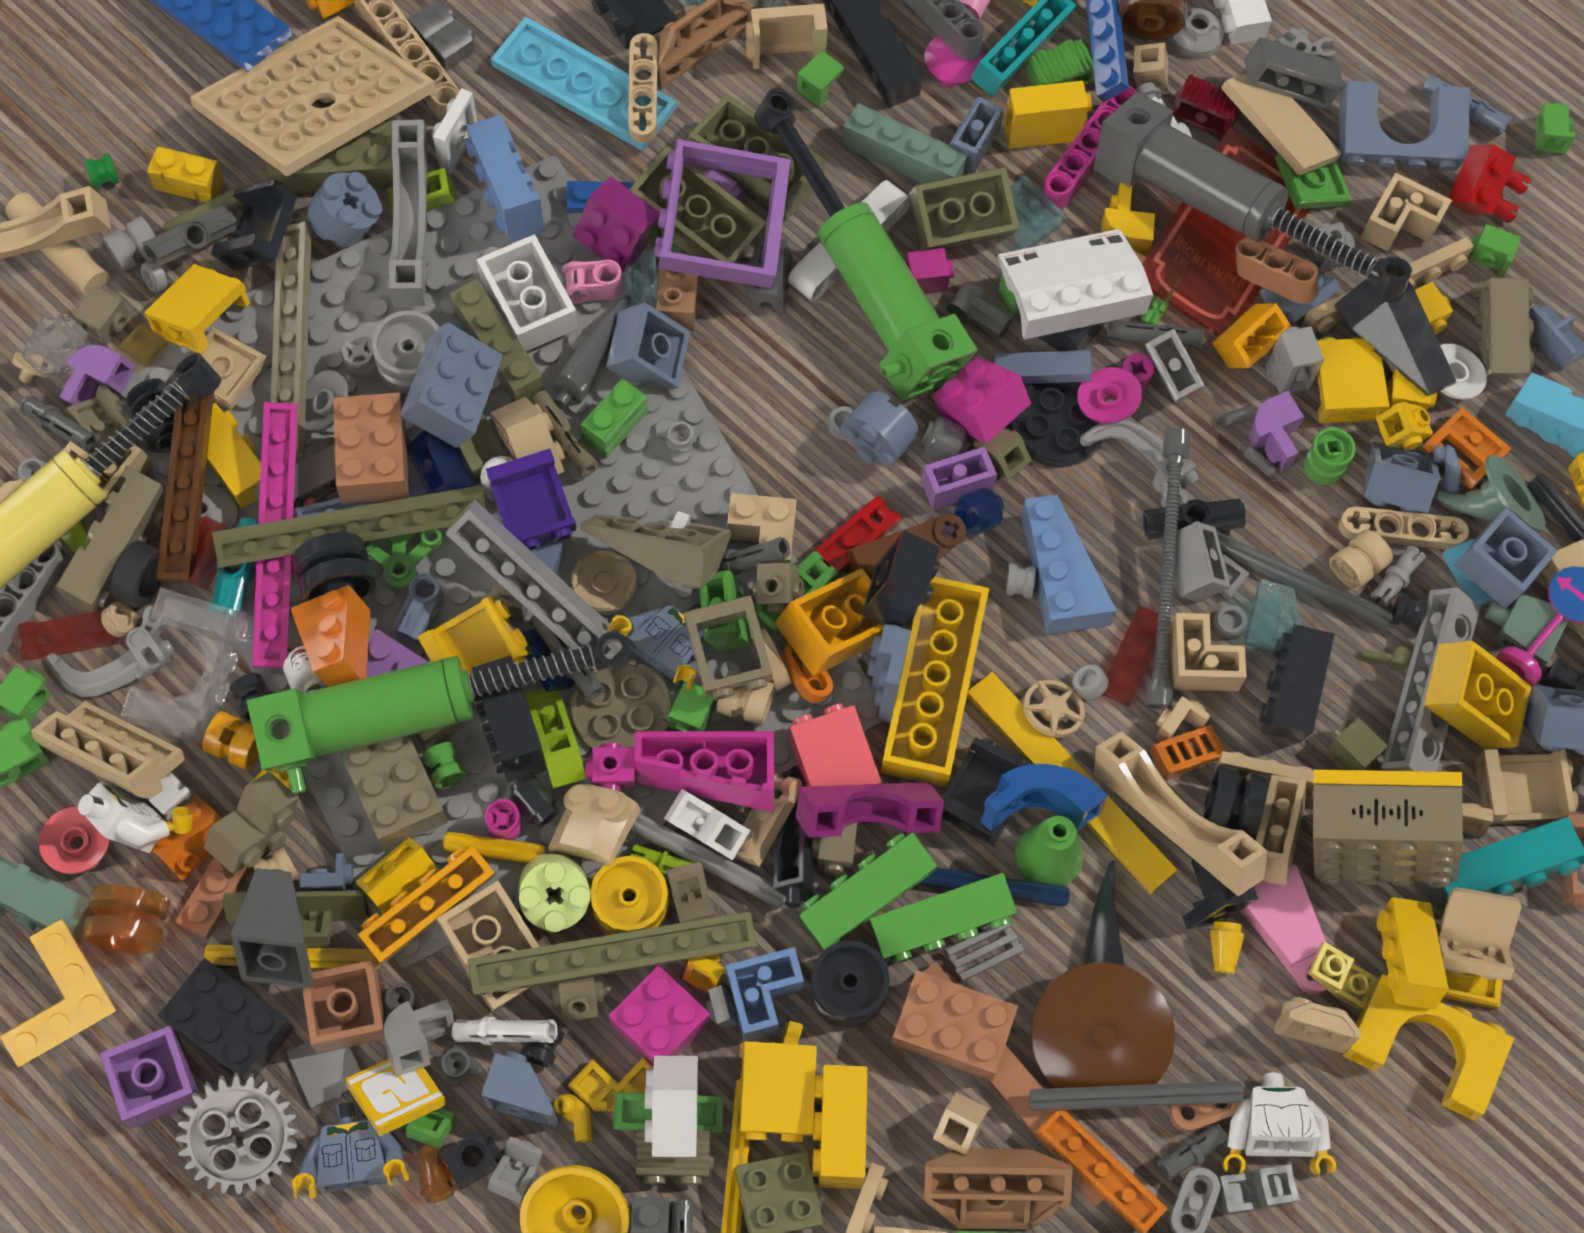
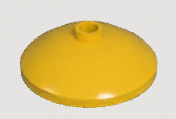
[520,1165,630,1233]

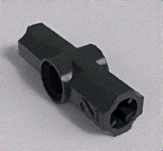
[1143,498,1246,540]

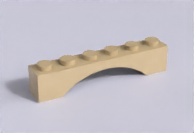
[0,186,111,260]
[1094,731,1268,896]

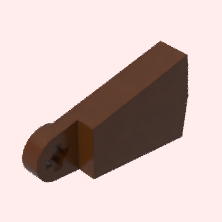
[845,514,966,579]

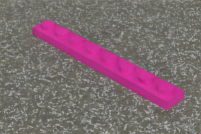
[252,402,298,669]

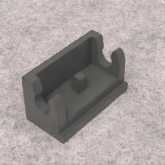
[747,239,793,312]

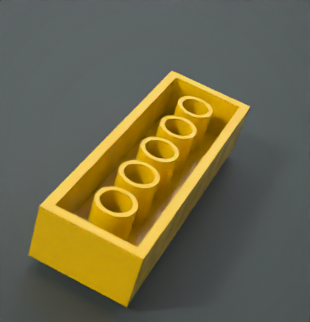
[880,577,989,788]

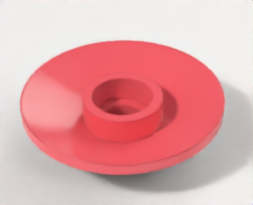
[39,806,110,875]

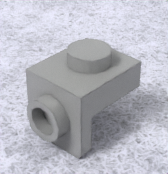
[487,1137,543,1204]

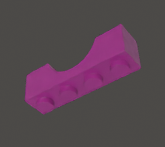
[796,782,944,838]

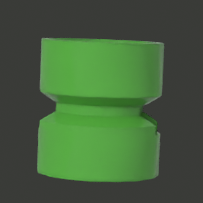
[1304,428,1356,485]

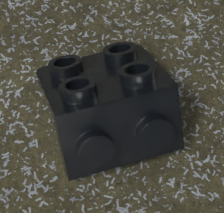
[591,0,675,49]

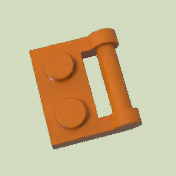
[1422,407,1512,490]

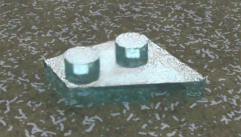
[1243,579,1302,653]

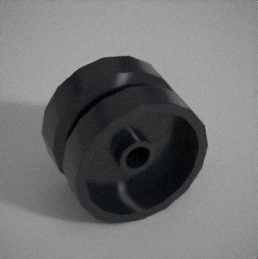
[292,532,376,602]
[1203,765,1268,840]
[810,940,890,1028]

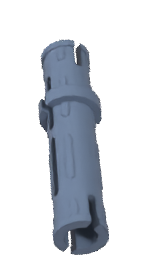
[1421,74,1512,135]

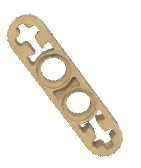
[628,33,658,143]
[1338,507,1469,550]

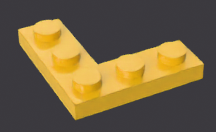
[0,918,116,1067]

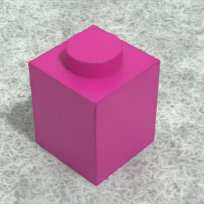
[906,248,954,294]

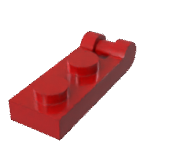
[814,496,903,574]

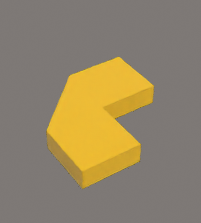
[567,1058,653,1112]

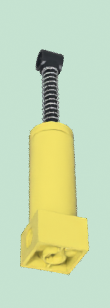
[0,352,222,590]

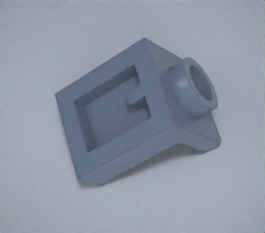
[299,853,354,891]

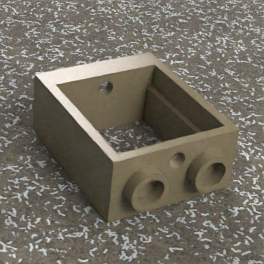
[684,595,773,700]

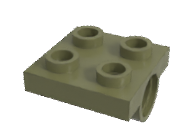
[734,1151,823,1233]

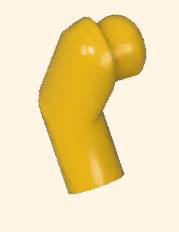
[553,1094,592,1143]

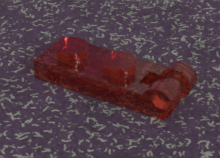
[18,611,118,660]

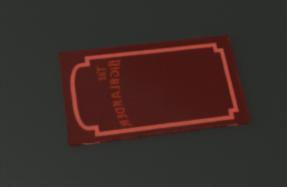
[1142,127,1311,337]

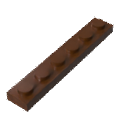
[156,392,214,583]

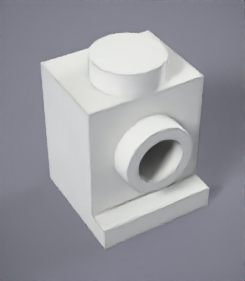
[145,772,194,822]

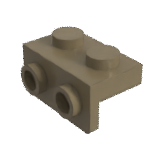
[65,384,133,452]

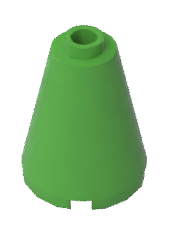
[1015,816,1084,886]

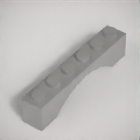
[389,120,428,307]

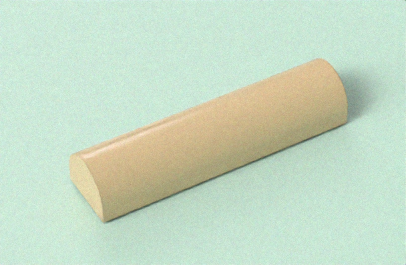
[5,192,112,298]

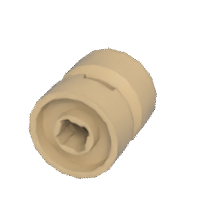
[1329,529,1393,591]
[716,670,775,726]

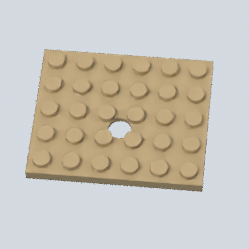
[190,16,436,176]

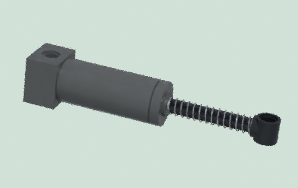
[1093,91,1412,303]

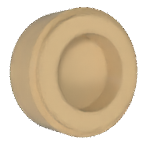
[101,602,137,637]

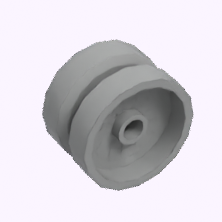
[371,310,440,394]

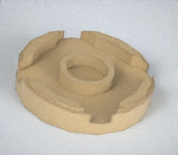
[571,550,637,615]

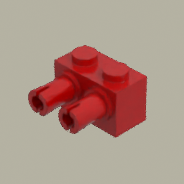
[1449,144,1531,223]

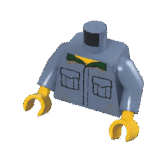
[607,602,709,691]
[292,1102,409,1199]

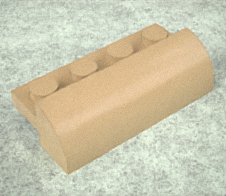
[31,701,185,798]

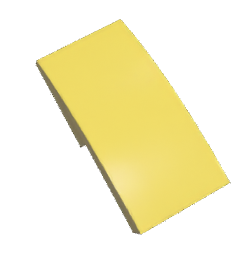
[1308,942,1377,1010]

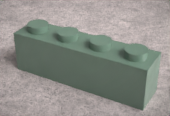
[842,103,968,184]

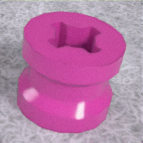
[1122,353,1154,392]

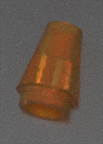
[416,1145,456,1203]

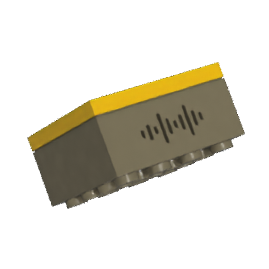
[1313,770,1463,887]

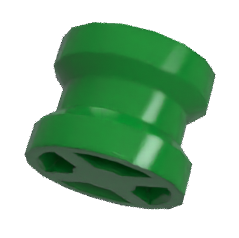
[85,153,120,190]

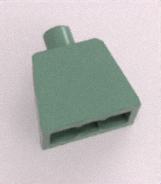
[1484,594,1568,670]

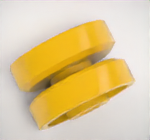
[590,856,669,935]

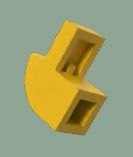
[1101,183,1155,257]

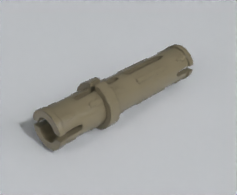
[530,390,599,477]

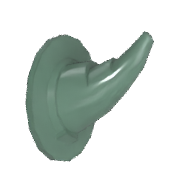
[1436,455,1546,532]

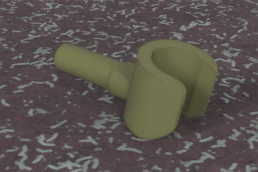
[1363,646,1413,671]

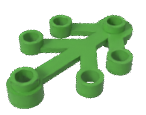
[366,477,442,589]

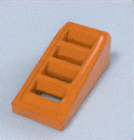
[1150,725,1224,781]

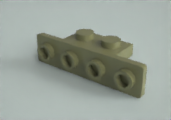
[222,890,368,947]

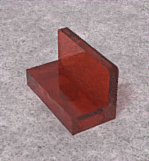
[189,516,232,591]

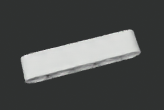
[788,180,911,302]

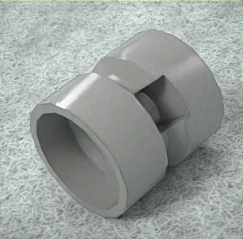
[102,215,155,273]

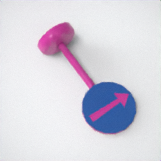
[1496,566,1584,686]

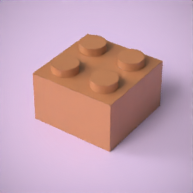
[302,960,386,1054]

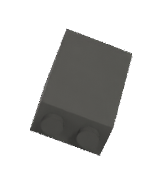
[230,868,314,989]

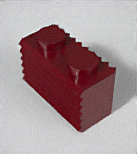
[1172,74,1241,139]

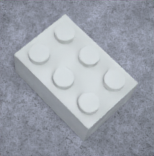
[476,234,578,351]

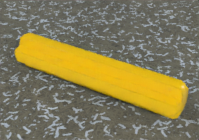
[443,832,547,863]

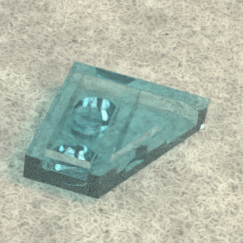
[1010,175,1067,250]

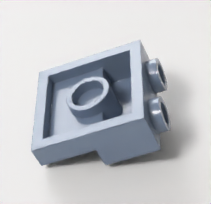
[867,624,911,723]

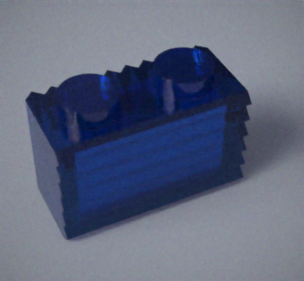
[407,430,476,494]

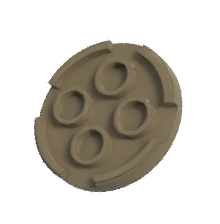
[570,658,672,750]

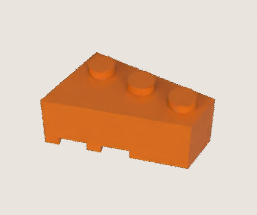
[290,585,371,687]

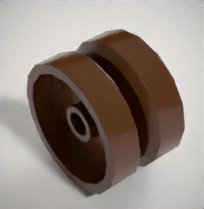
[1119,0,1186,40]

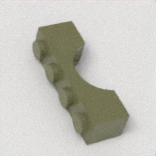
[449,279,544,402]

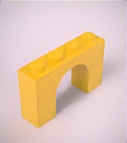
[1342,974,1514,1121]

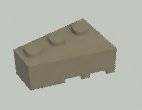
[1471,278,1534,378]

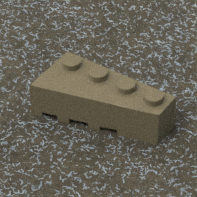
[56,465,165,615]

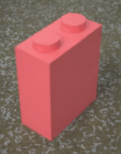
[786,703,882,786]

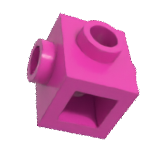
[586,743,635,792]

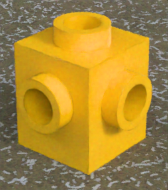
[1375,402,1433,451]

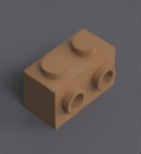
[650,269,699,332]

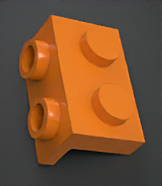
[151,796,222,880]

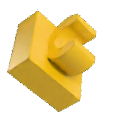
[683,954,725,994]

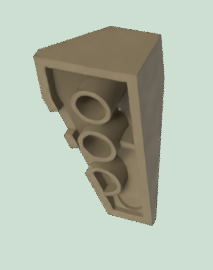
[580,514,731,589]

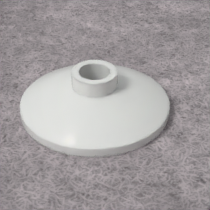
[1440,344,1487,400]

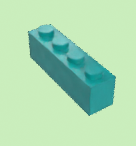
[970,0,1077,98]
[1441,816,1584,901]

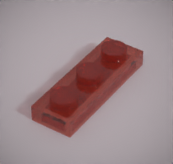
[1102,605,1159,707]

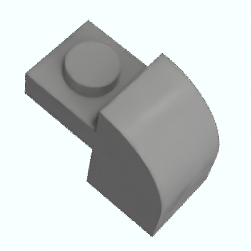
[384,999,454,1077]

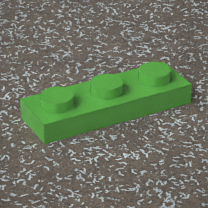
[613,1092,724,1133]

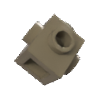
[752,563,803,614]
[552,976,604,1021]

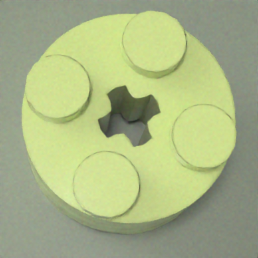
[518,853,590,932]

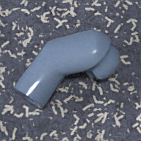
[1434,444,1461,493]

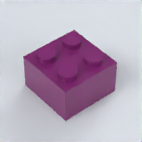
[573,176,660,273]

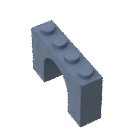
[1338,81,1470,171]

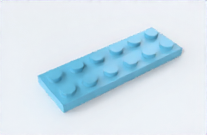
[491,16,677,151]

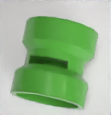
[422,742,467,789]

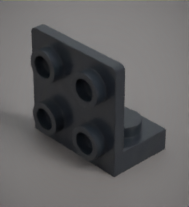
[1182,859,1258,930]

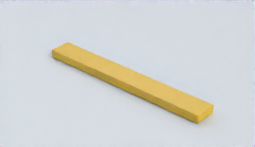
[967,672,1177,895]

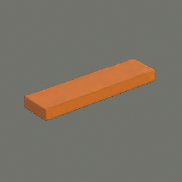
[1034,1110,1168,1233]

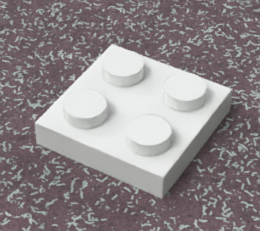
[432,88,478,175]

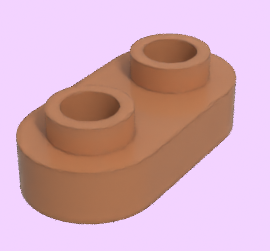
[1169,1103,1240,1132]

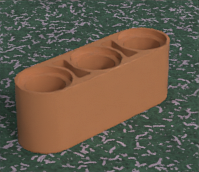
[1236,237,1318,304]

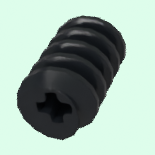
[126,378,175,453]

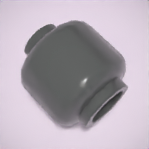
[919,416,969,461]

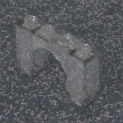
[119,588,248,743]

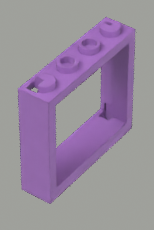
[654,139,791,288]

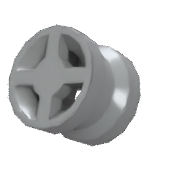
[342,336,377,376]
[1005,563,1036,599]

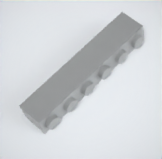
[445,499,622,673]

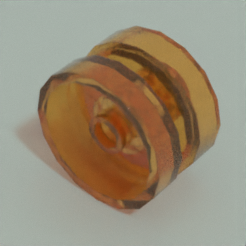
[81,884,171,954]

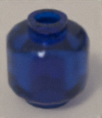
[954,488,1004,535]

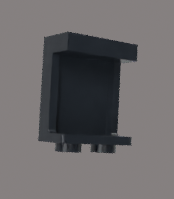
[211,180,297,270]
[941,737,1031,847]

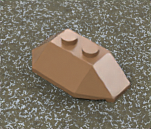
[657,0,753,90]
[924,1148,1073,1230]

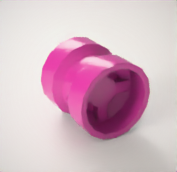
[485,799,522,840]

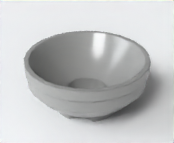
[1169,8,1224,59]

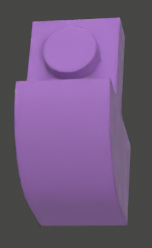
[59,345,137,405]
[1249,391,1304,472]

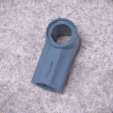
[391,573,444,644]

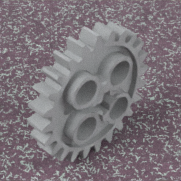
[176,1073,298,1195]

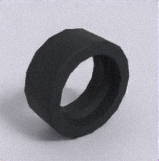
[111,541,162,608]

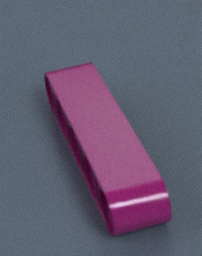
[1042,86,1136,211]

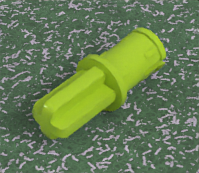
[630,844,694,876]

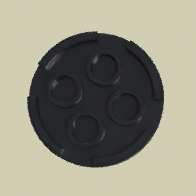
[1010,382,1103,467]

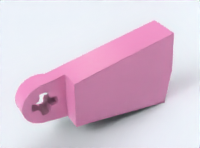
[1241,865,1327,995]

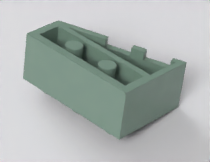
[0,854,100,945]

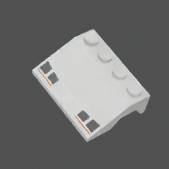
[998,229,1153,340]

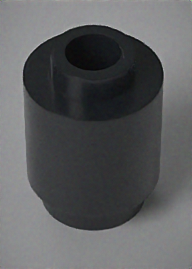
[509,776,559,828]

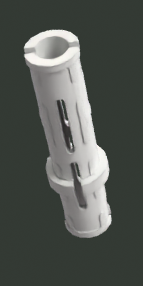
[452,1017,557,1045]

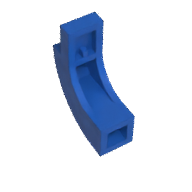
[981,764,1108,832]

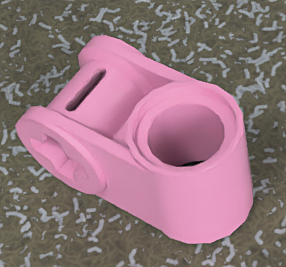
[562,259,624,303]

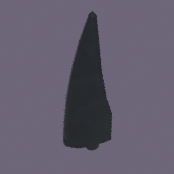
[773,765,814,908]
[1083,860,1124,966]

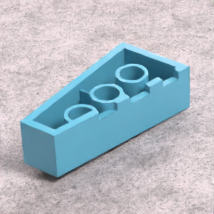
[1505,373,1584,458]

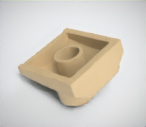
[548,784,641,866]
[1274,997,1361,1053]

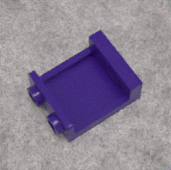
[486,449,576,551]

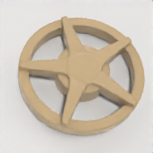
[1023,680,1085,738]

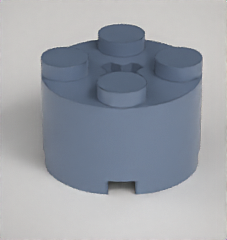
[307,172,382,247]
[840,391,919,466]

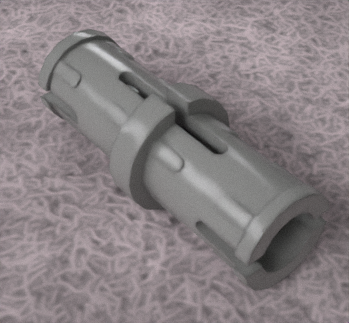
[1370,546,1426,608]

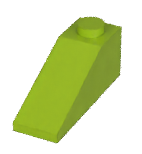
[524,684,586,788]

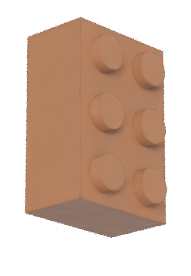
[333,392,409,505]
[891,970,1018,1081]

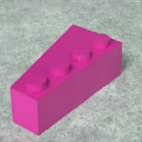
[634,731,774,812]

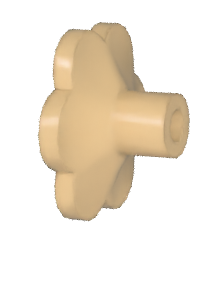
[12,352,51,383]

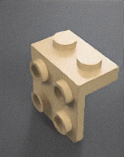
[1438,887,1522,981]

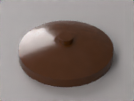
[1031,962,1175,1088]

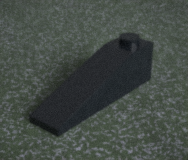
[1334,279,1456,396]

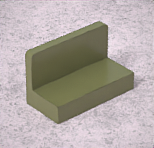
[457,414,505,484]

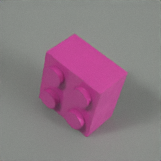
[932,356,1031,444]
[608,965,710,1067]

